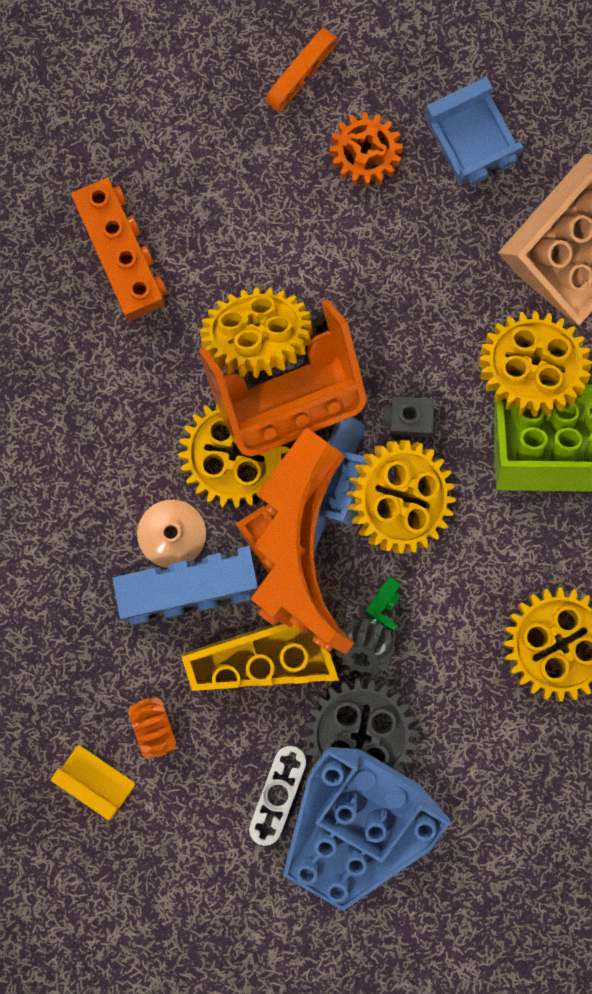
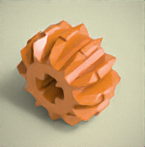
[128,697,176,759]

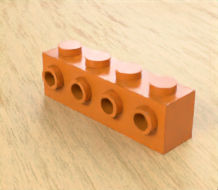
[71,177,167,322]

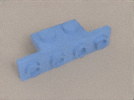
[314,417,367,550]

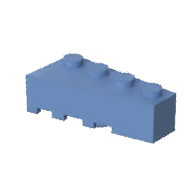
[112,546,258,626]

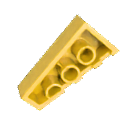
[181,622,339,691]

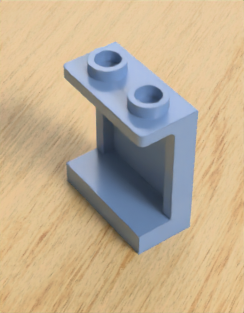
[424,76,524,185]

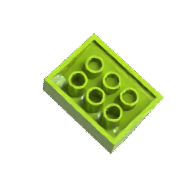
[494,384,592,492]

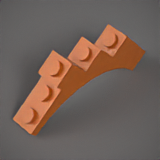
[250,427,354,655]

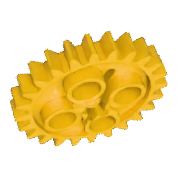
[200,288,313,378]
[479,311,592,418]
[178,403,290,510]
[346,440,456,554]
[502,587,592,702]

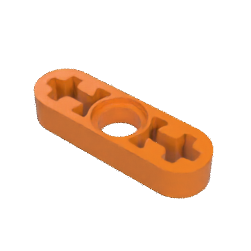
[265,28,338,113]

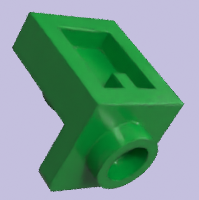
[363,576,401,633]

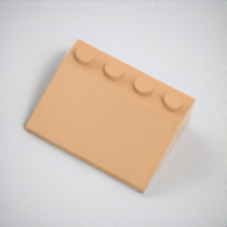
[498,154,592,326]

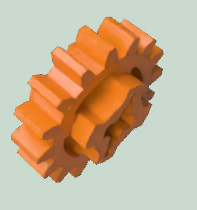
[329,112,403,188]

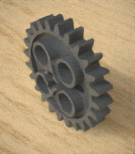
[304,677,418,775]

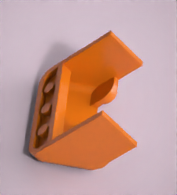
[199,299,366,456]

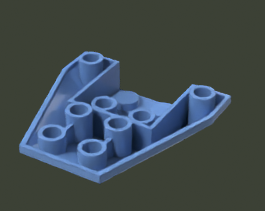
[283,747,450,911]

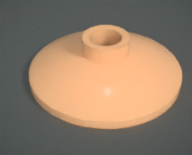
[137,500,206,568]

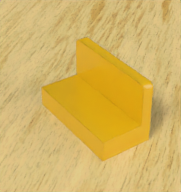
[50,745,135,820]

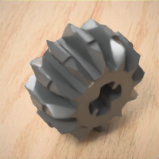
[334,618,395,676]

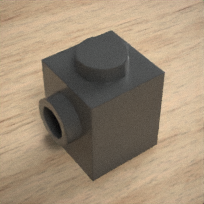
[383,396,434,438]

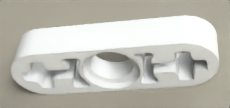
[249,746,306,846]

